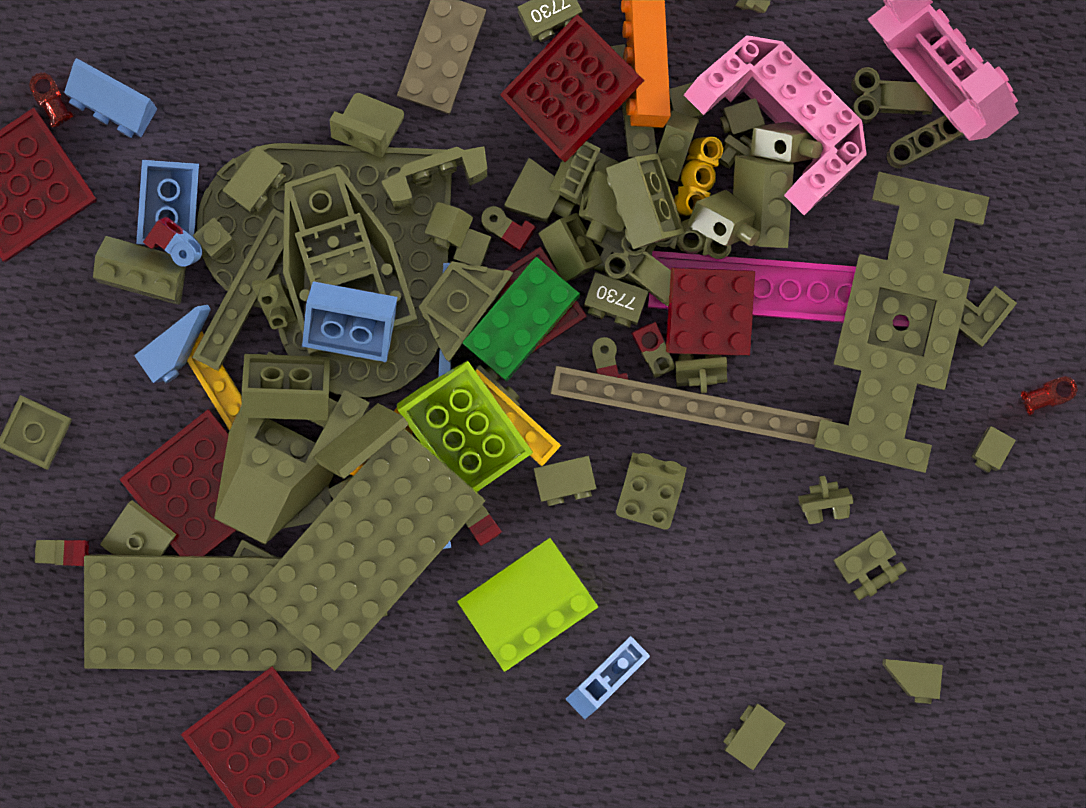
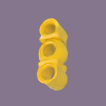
[674,137,723,216]

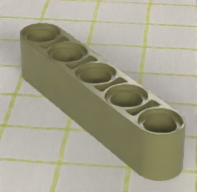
[887,115,964,168]

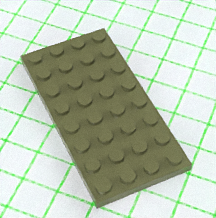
[249,429,485,671]
[84,555,312,671]

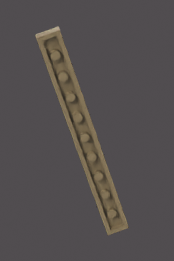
[550,366,832,445]

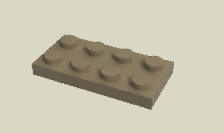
[397,0,486,115]

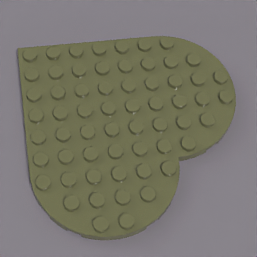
[197,143,452,398]

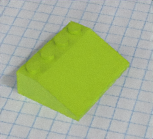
[397,361,533,492]
[457,538,598,672]

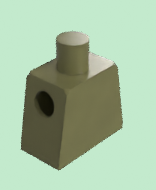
[751,122,823,163]
[504,158,575,223]
[579,171,625,243]
[687,190,760,246]

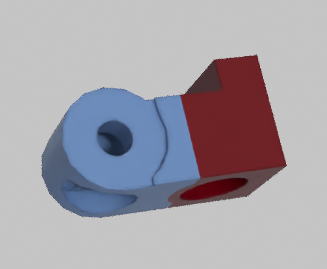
[143,217,202,267]

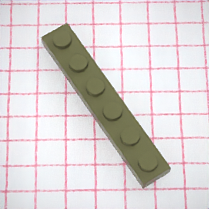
[193,209,284,371]

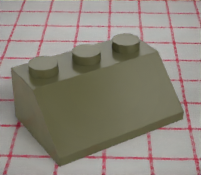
[606,153,685,249]
[733,155,794,248]
[93,236,186,305]
[242,354,330,420]

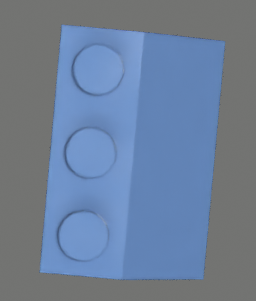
[64,58,157,138]
[136,160,199,250]
[302,282,397,362]

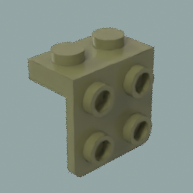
[330,93,404,158]
[616,452,687,529]

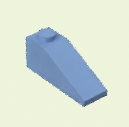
[134,305,211,383]
[566,636,650,719]

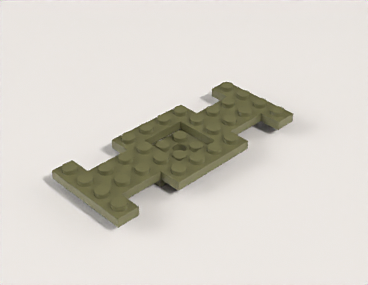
[814,172,989,473]

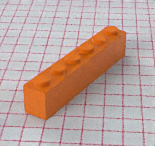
[621,0,671,128]

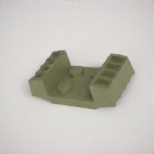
[549,141,626,228]
[381,146,487,209]

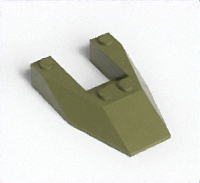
[283,166,419,356]
[215,352,370,544]

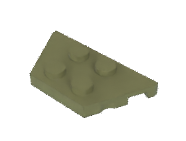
[419,261,513,362]

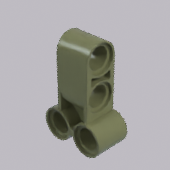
[851,67,933,124]
[604,235,671,307]

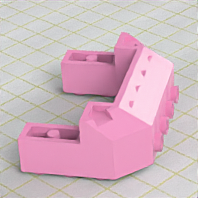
[868,0,1018,141]
[684,36,867,215]

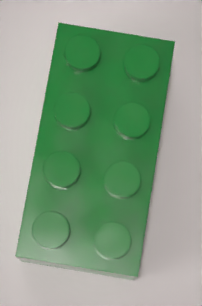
[462,257,580,382]

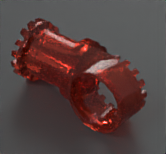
[29,72,73,128]
[1020,376,1078,415]

